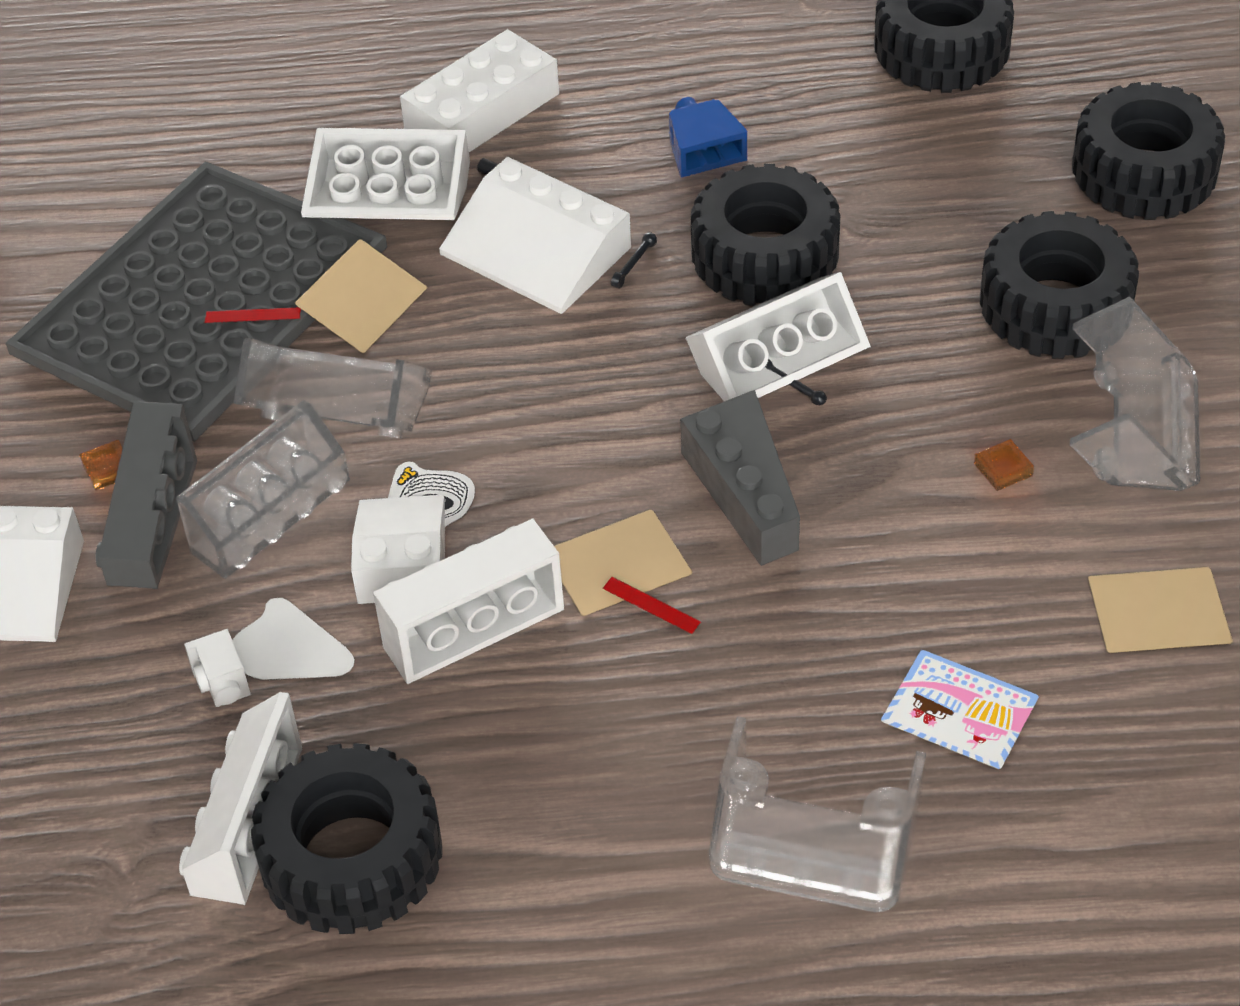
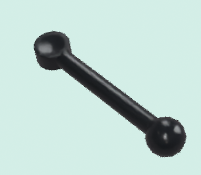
[611,232,657,289]
[765,359,827,405]

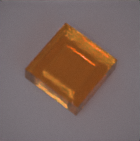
[974,439,1034,491]
[79,440,123,491]

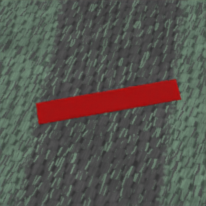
[205,307,301,323]
[602,577,701,634]

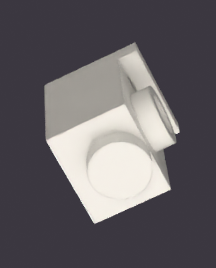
[184,629,251,707]

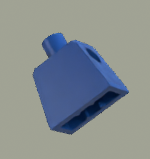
[669,97,747,178]

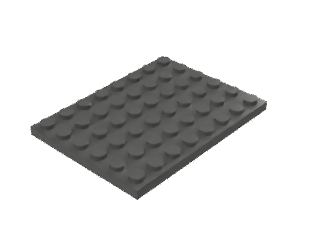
[6,161,387,442]

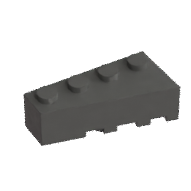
[680,390,800,566]
[95,401,197,589]

